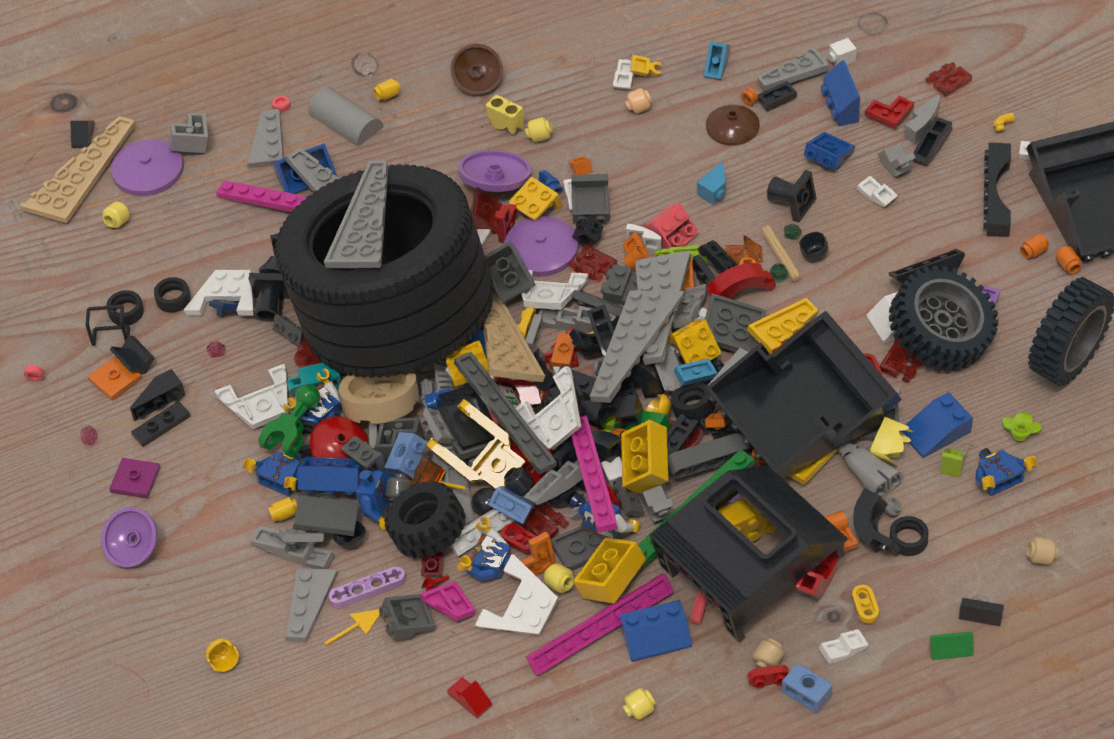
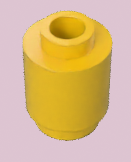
[373,78,400,101]
[268,497,297,522]

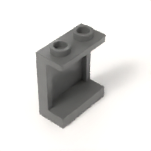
[571,174,610,224]

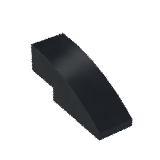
[913,116,953,165]
[533,348,556,392]

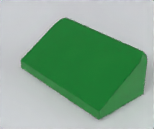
[929,631,974,660]

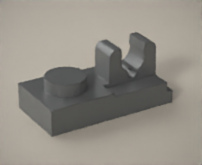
[614,477,645,518]

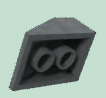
[485,240,536,304]

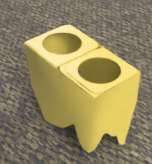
[485,95,524,134]
[870,417,913,467]

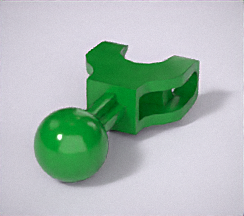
[258,384,320,457]

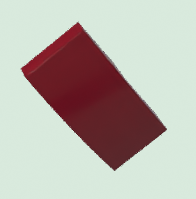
[421,551,444,577]

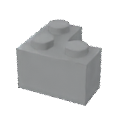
[169,113,208,153]

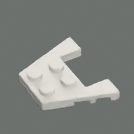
[184,270,254,315]
[521,270,588,310]
[214,364,289,429]
[515,366,581,450]
[475,554,559,636]

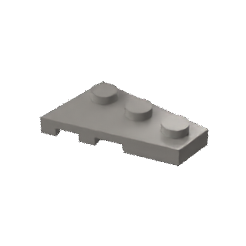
[672,284,708,329]

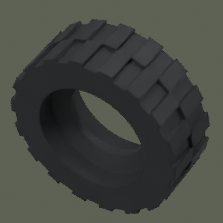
[670,382,715,420]

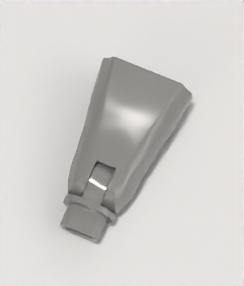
[837,442,903,497]

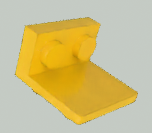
[509,176,563,221]
[667,319,721,364]

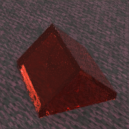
[471,187,502,234]

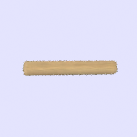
[762,225,801,282]

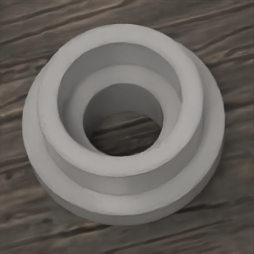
[884,496,902,516]

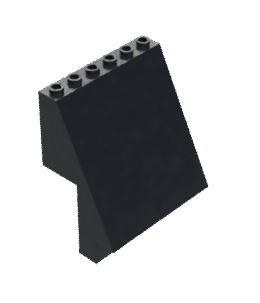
[1026,122,1114,262]
[706,310,902,479]

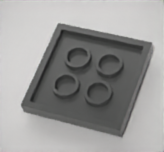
[705,293,767,352]

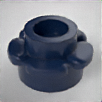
[568,492,586,509]

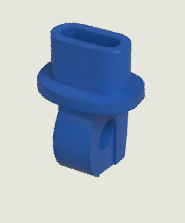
[538,170,563,193]
[424,389,452,409]

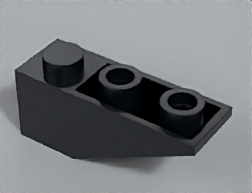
[130,369,185,422]

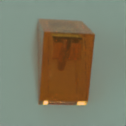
[412,456,442,486]

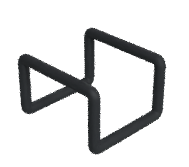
[85,305,130,346]

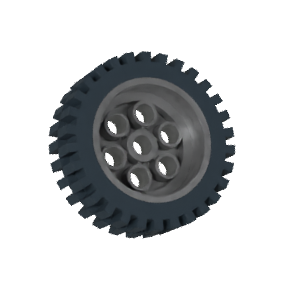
[889,266,999,371]
[1028,277,1114,386]

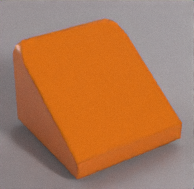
[568,155,593,175]

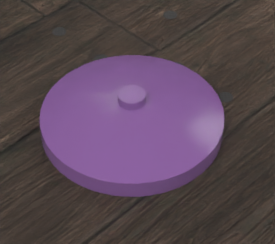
[111,139,183,196]
[458,150,531,192]
[504,216,578,277]

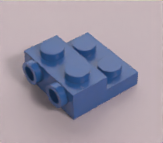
[804,132,855,170]

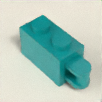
[286,362,341,395]

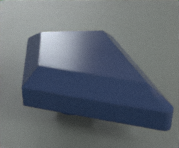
[209,299,239,317]

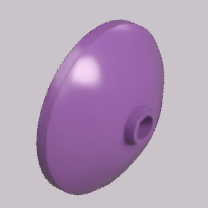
[101,507,158,568]

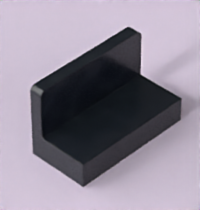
[110,335,155,373]
[959,597,1004,626]

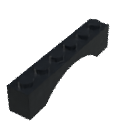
[983,142,1011,237]
[587,304,644,411]

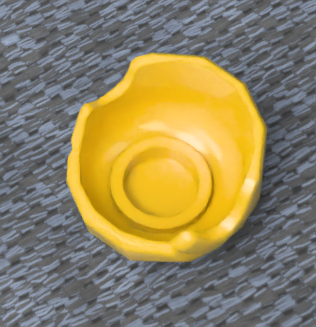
[646,394,671,417]
[205,638,239,672]

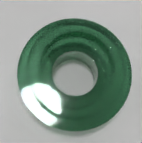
[783,224,802,240]
[769,263,788,281]

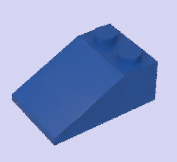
[900,392,973,458]

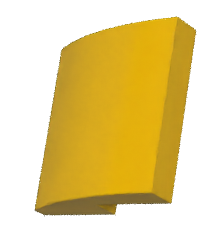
[445,340,489,387]

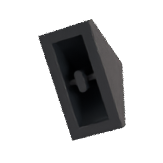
[70,120,95,148]

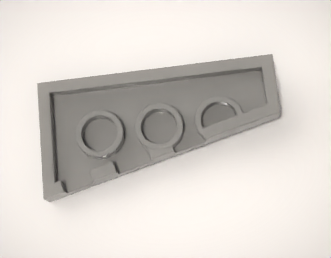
[757,47,829,91]
[247,109,283,169]
[285,148,339,192]
[285,568,338,642]

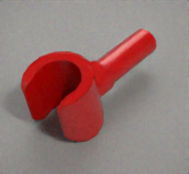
[421,575,449,591]

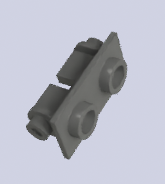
[272,313,306,348]

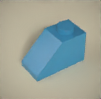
[704,41,731,79]
[697,162,726,205]

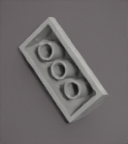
[309,87,383,147]

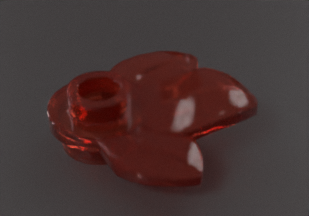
[294,340,322,367]

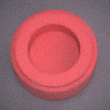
[272,96,290,113]
[24,365,44,381]

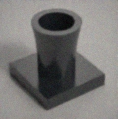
[767,170,817,222]
[248,273,290,322]

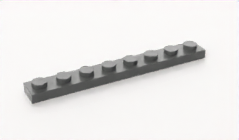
[454,352,557,475]

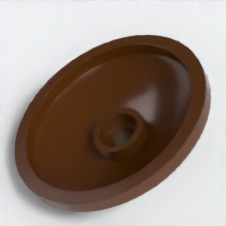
[451,44,503,95]
[706,104,760,146]

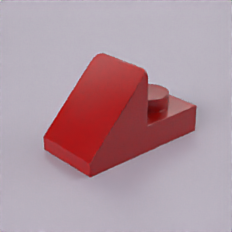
[447,677,492,719]

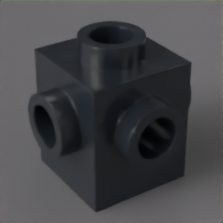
[572,215,604,248]

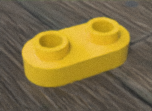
[517,307,536,340]
[852,585,879,624]

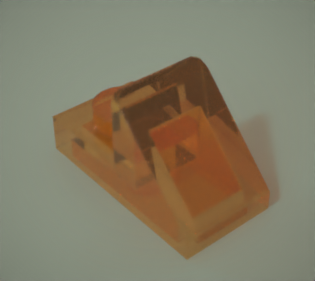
[725,235,763,264]

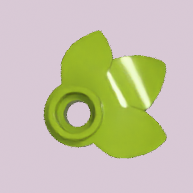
[1002,412,1042,441]

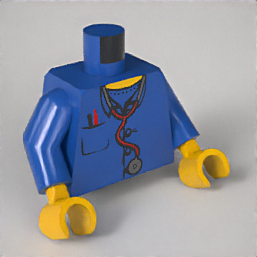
[976,448,1038,497]
[243,452,301,497]
[356,470,411,530]

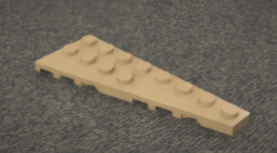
[19,116,136,223]
[483,293,545,382]

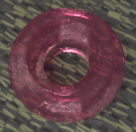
[206,341,225,357]
[80,425,97,445]

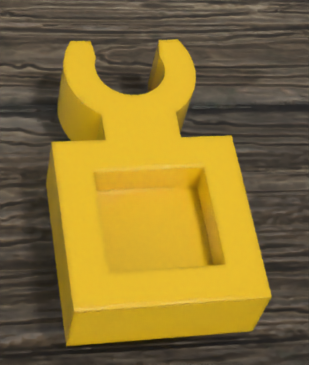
[630,55,661,77]

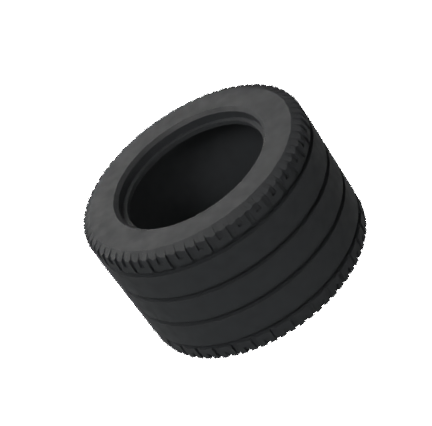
[275,164,494,378]

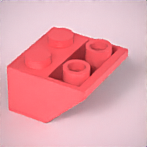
[643,202,699,249]

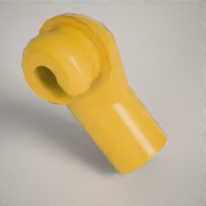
[993,112,1015,132]

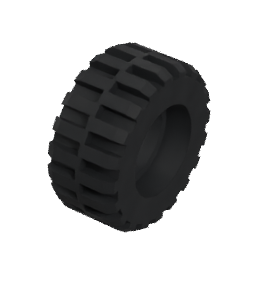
[384,481,466,558]

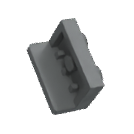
[342,436,386,471]

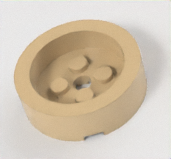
[339,372,420,424]

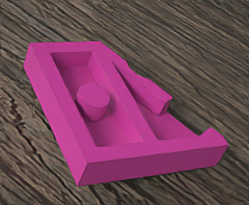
[420,581,475,622]

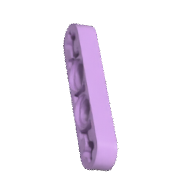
[329,566,406,609]

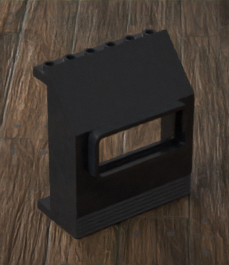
[649,465,848,642]

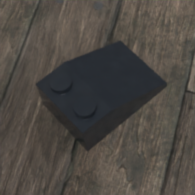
[438,385,495,449]

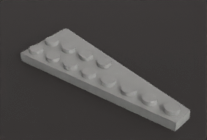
[324,160,389,268]
[635,250,691,365]
[590,290,685,403]

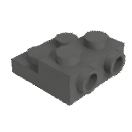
[601,264,638,306]
[379,594,436,640]

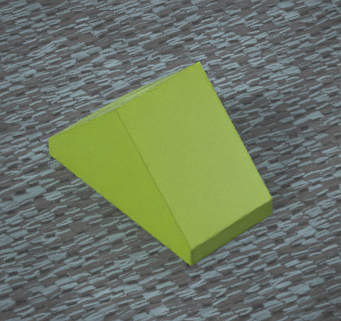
[940,448,967,478]

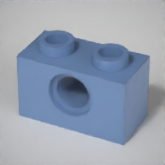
[384,432,428,478]
[782,664,832,714]

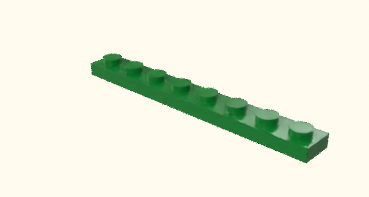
[638,449,756,569]

